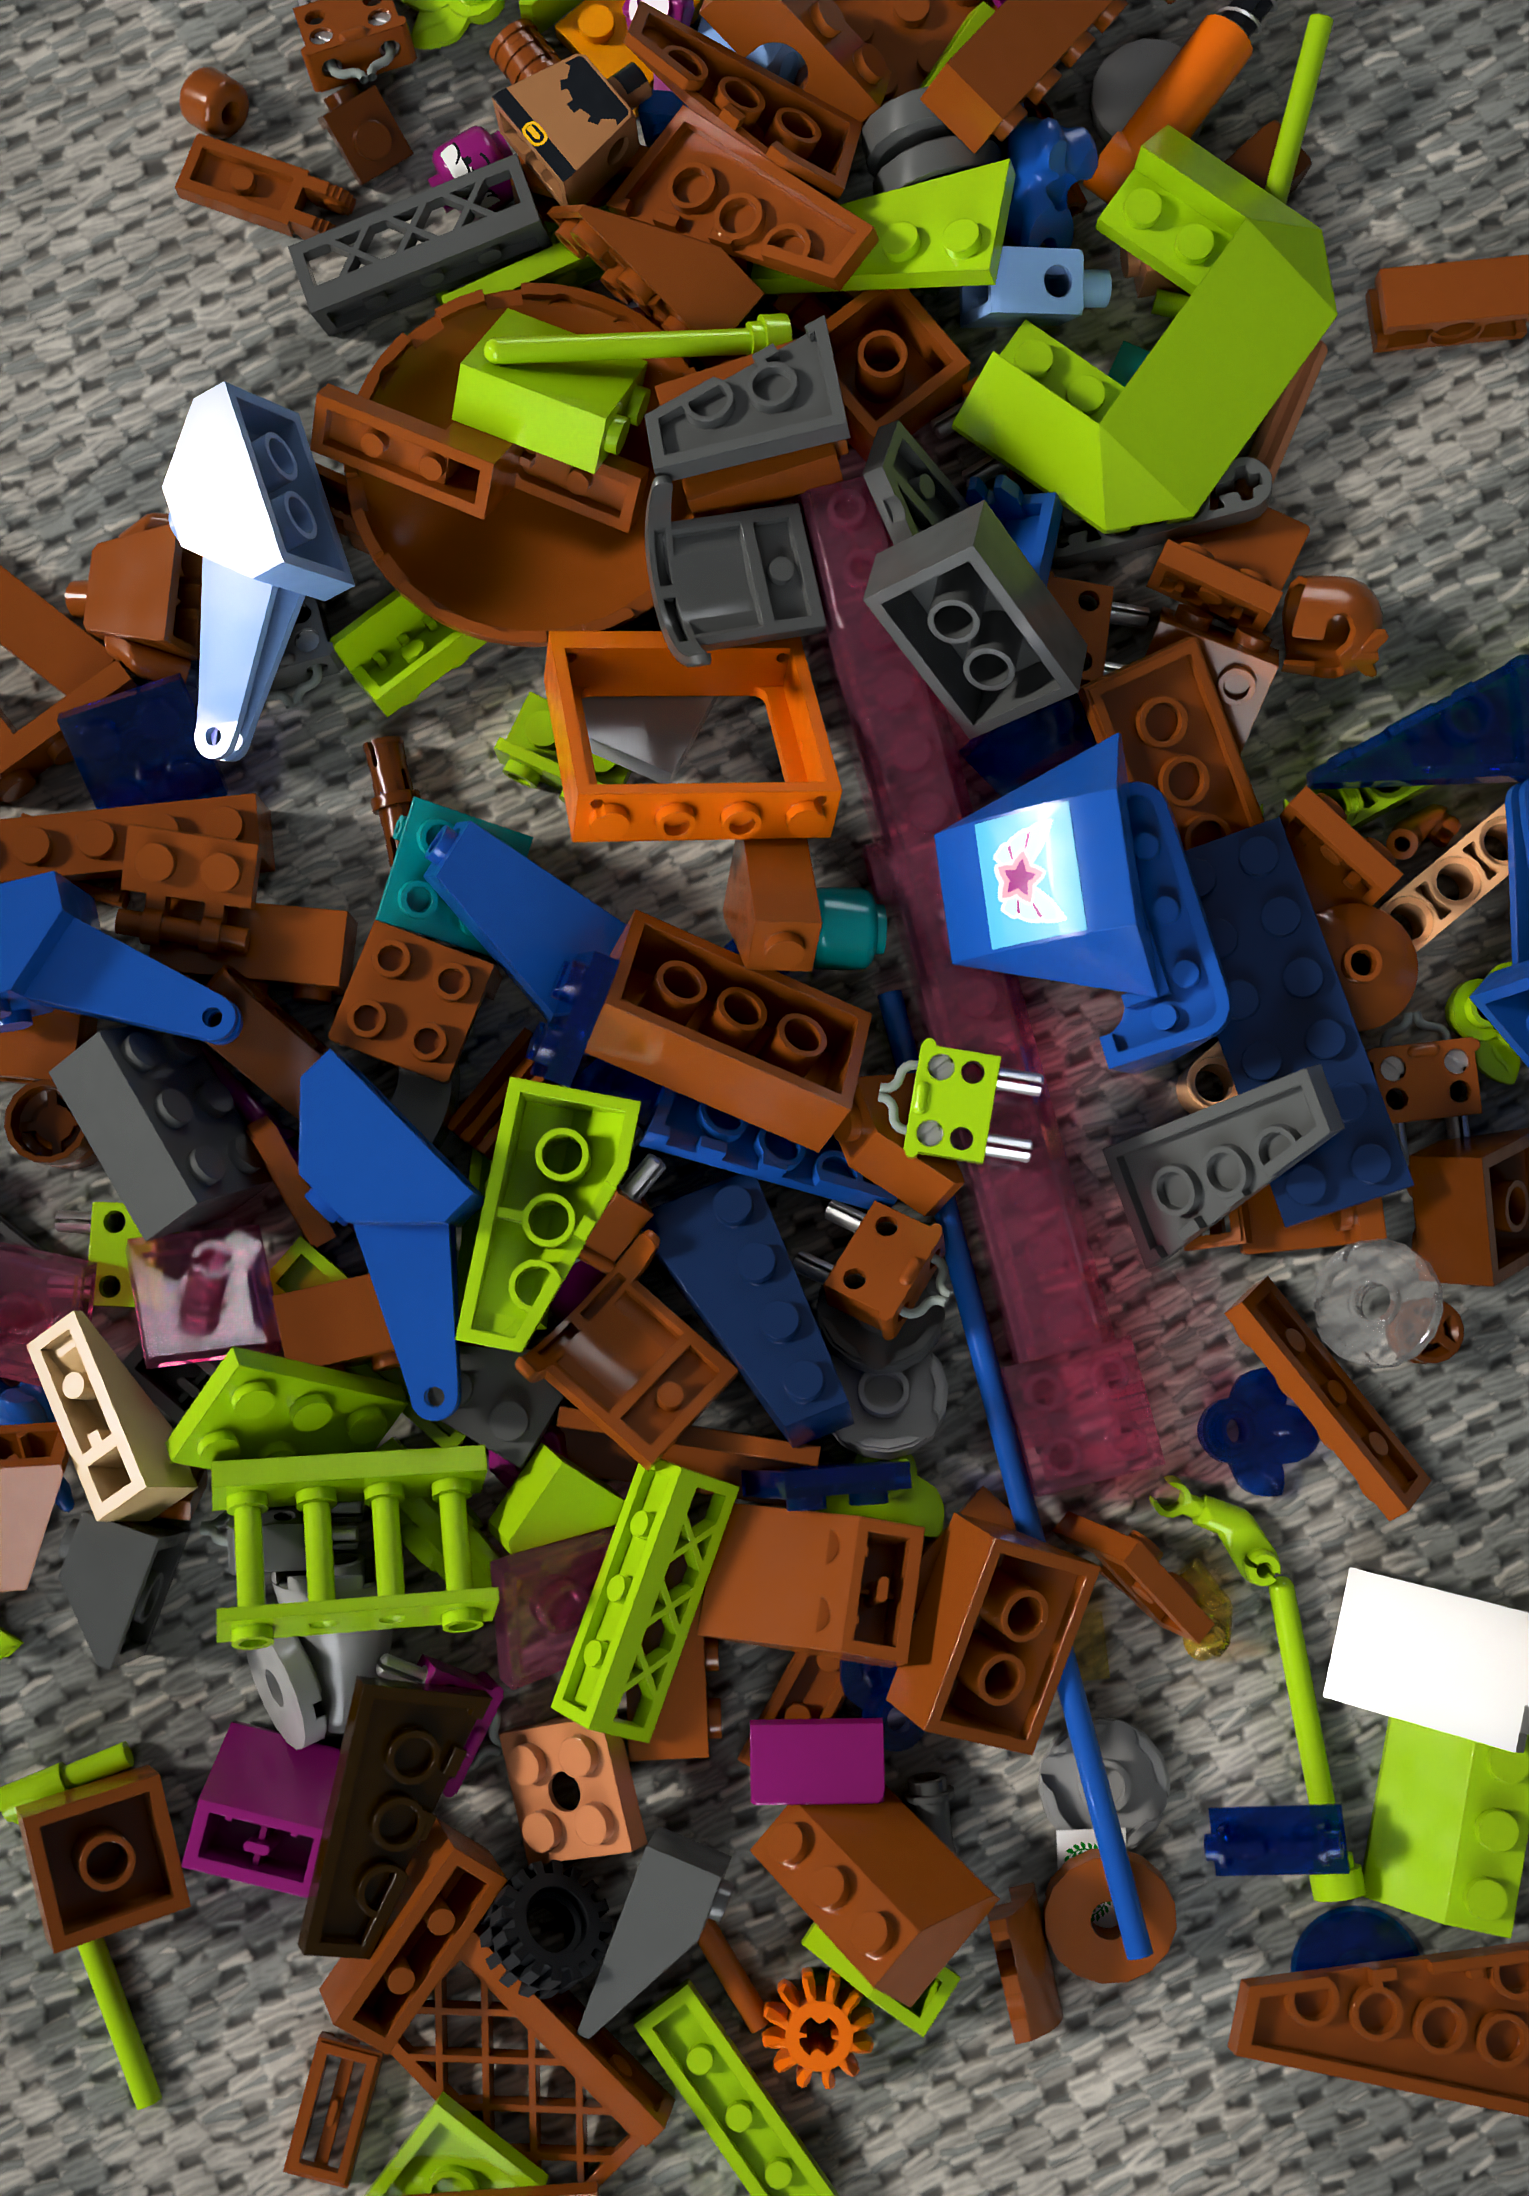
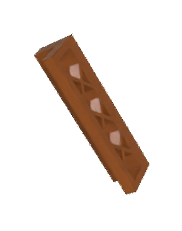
[556,1406,821,1510]

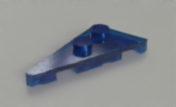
[1306,654,1529,790]

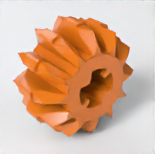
[762,1967,875,2090]

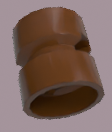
[4,1079,98,1170]

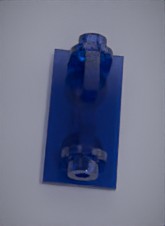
[1204,1803,1350,1876]

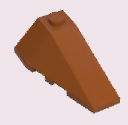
[623,0,863,202]

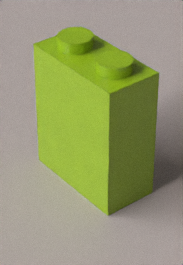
[452,308,651,474]

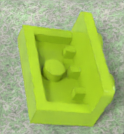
[330,590,487,718]

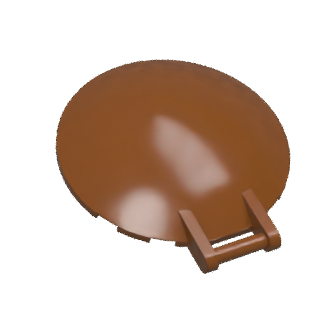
[344,282,776,647]

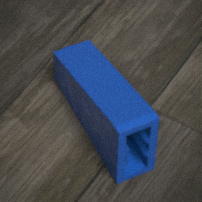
[423,821,626,1057]

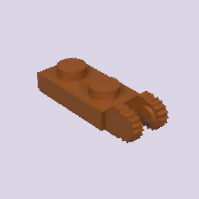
[175,133,357,240]

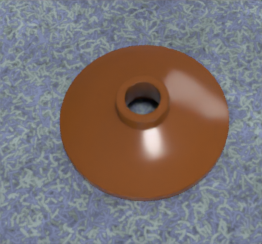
[1316,903,1418,1032]

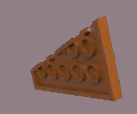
[1227,1941,1529,2117]

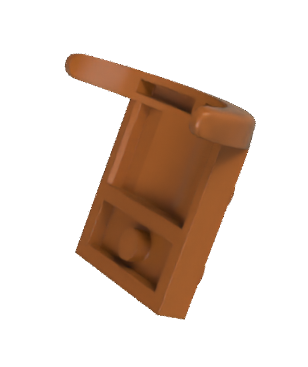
[515,1229,739,1471]

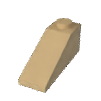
[26,1310,198,1522]

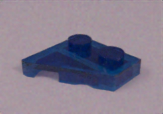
[741,1461,912,1511]

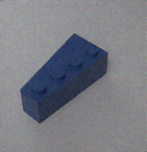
[639,1174,855,1448]

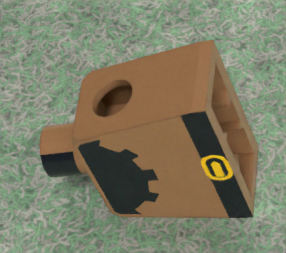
[492,53,652,206]

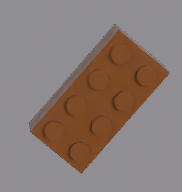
[578,909,872,1153]

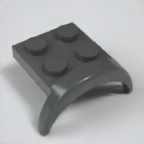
[645,475,826,667]

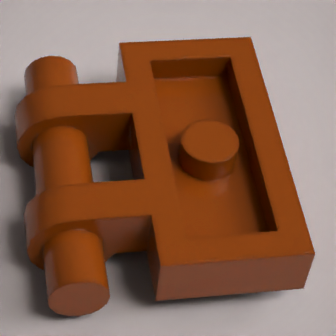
[115,824,263,956]

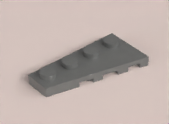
[1102,1064,1345,1269]

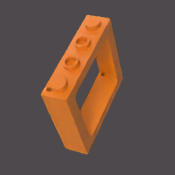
[544,631,842,842]

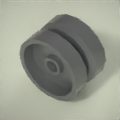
[861,86,1005,195]

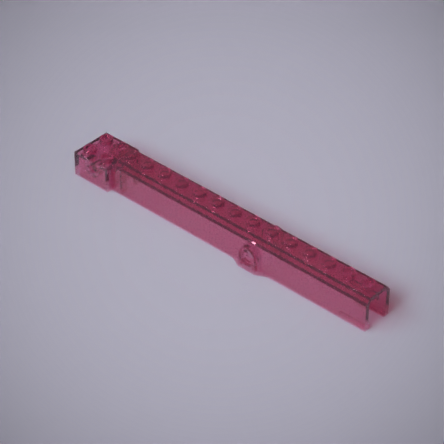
[792,476,1166,1497]

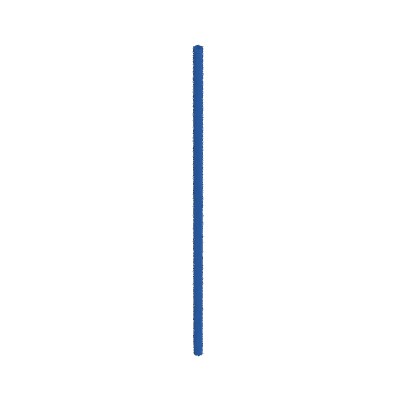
[877,990,1153,1960]

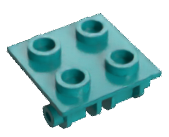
[375,796,533,957]

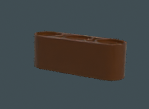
[204,964,330,1121]

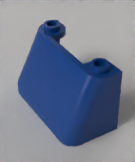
[1099,781,1233,1074]

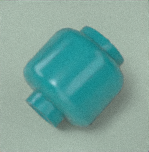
[813,887,887,970]

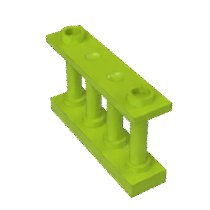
[211,1445,499,1650]

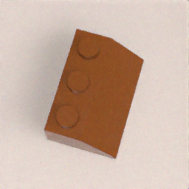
[886,1512,1101,1756]
[749,1784,1000,2007]

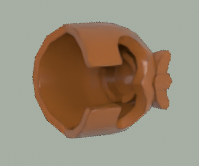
[1281,576,1389,679]

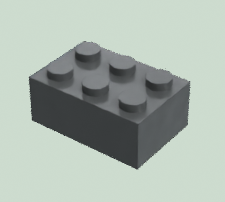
[863,500,1088,740]
[48,1026,274,1242]

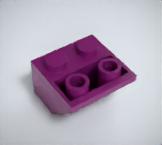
[181,1720,341,1898]

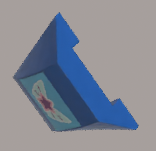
[934,732,1160,998]

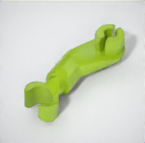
[1149,1475,1281,1586]

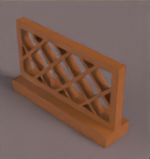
[390,1922,675,2187]

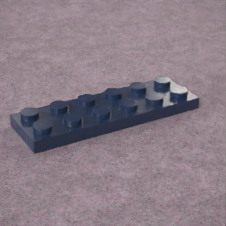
[1185,817,1414,1228]

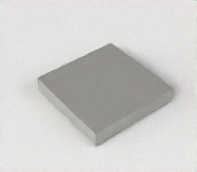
[582,696,718,783]

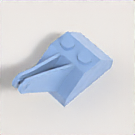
[162,381,355,762]

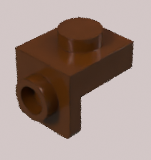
[317,81,414,185]

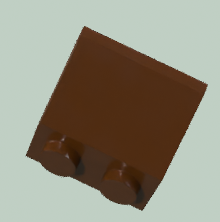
[1407,1128,1529,1287]

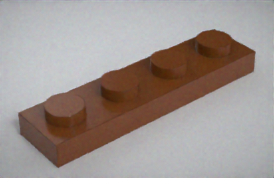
[1224,1276,1432,1522]

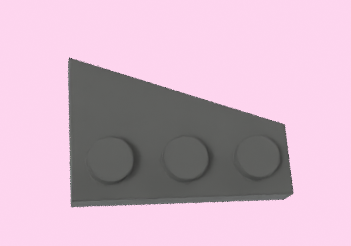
[644,315,851,481]

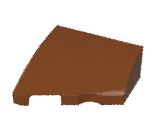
[987,1882,1063,2044]

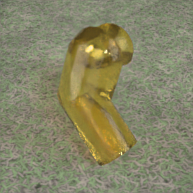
[1176,1558,1233,1662]

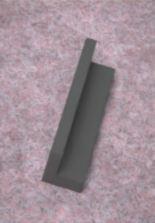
[288,153,553,336]

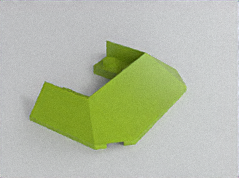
[951,124,1338,535]

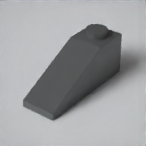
[577,1826,735,2039]

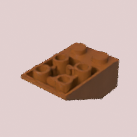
[547,204,765,331]
[697,1503,925,1668]

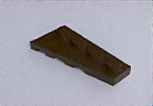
[297,1676,493,1959]

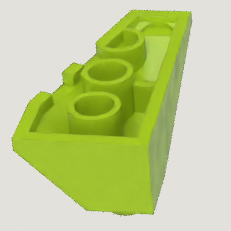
[455,1077,642,1353]

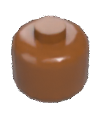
[179,67,250,139]

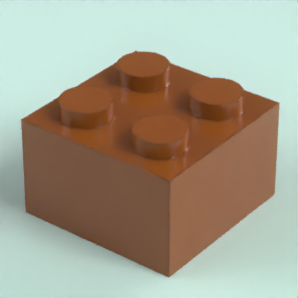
[826,289,971,462]
[15,1764,191,1954]

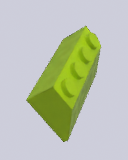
[1362,1716,1529,1939]

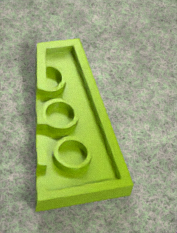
[750,158,1016,294]

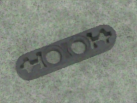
[1051,457,1272,569]

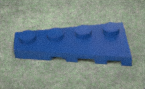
[638,1086,897,1210]

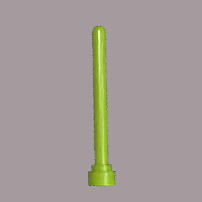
[484,313,793,365]
[1268,1576,1367,1902]

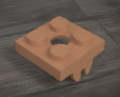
[499,1713,648,1866]

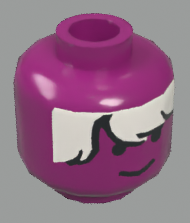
[427,125,514,222]

